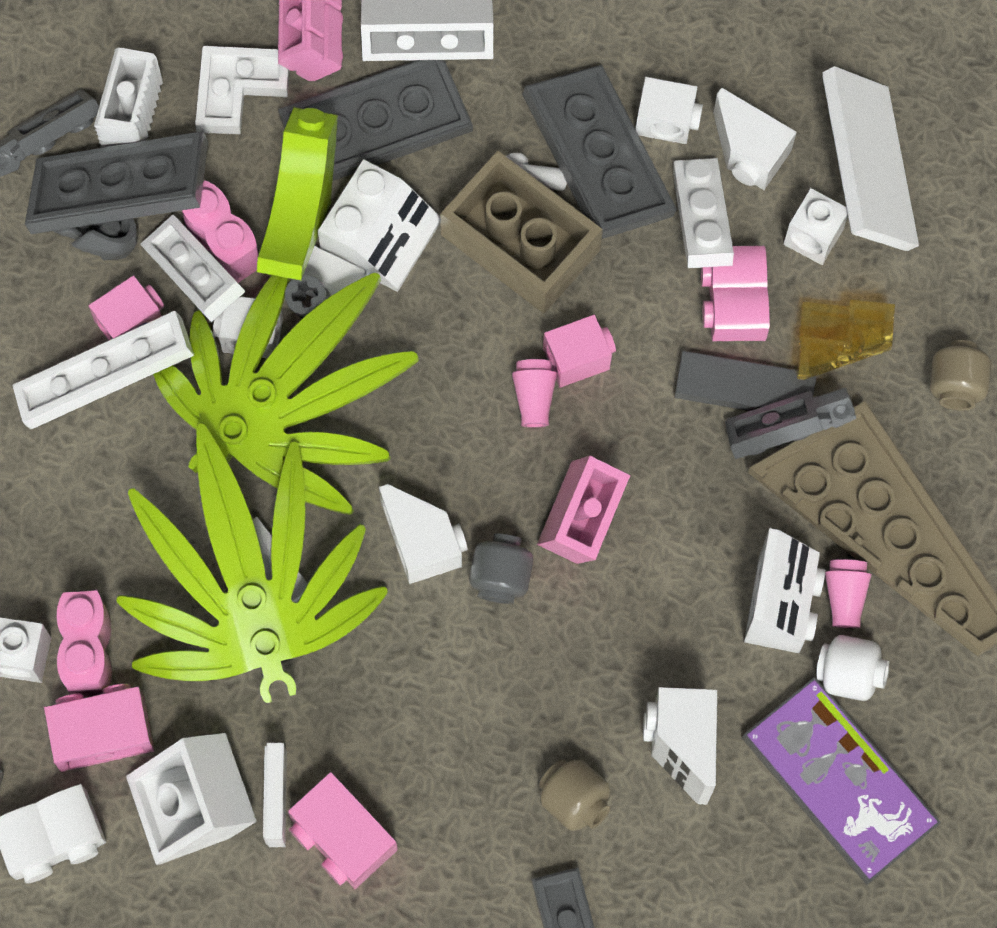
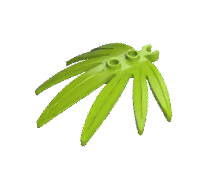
[153,273,419,515]
[116,423,388,703]

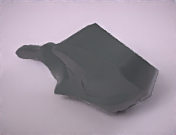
[54,218,138,261]

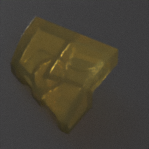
[797,300,895,380]

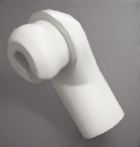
[506,153,567,191]

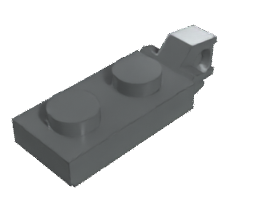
[0,89,99,177]
[725,387,856,459]

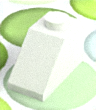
[713,88,797,190]
[379,484,468,584]

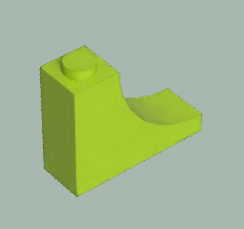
[257,107,338,280]

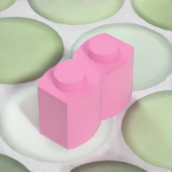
[182,181,259,283]
[701,246,769,341]
[57,590,112,697]

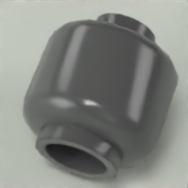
[469,533,533,604]

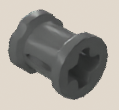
[285,274,331,318]

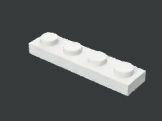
[12,311,194,429]

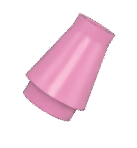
[512,359,557,427]
[825,560,872,628]

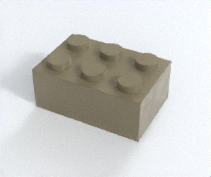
[440,151,603,314]

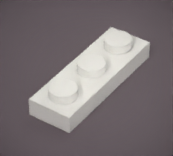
[673,158,734,268]
[140,215,245,322]

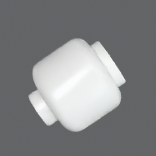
[817,635,889,701]

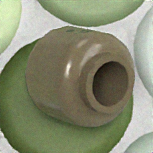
[930,340,991,411]
[539,759,611,831]

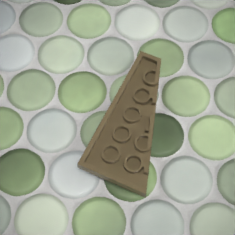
[748,401,997,657]

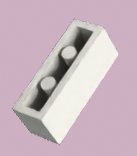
[361,0,493,61]

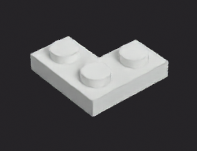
[195,46,290,135]

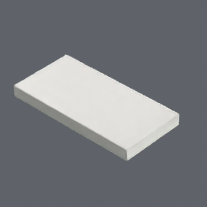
[822,66,919,251]

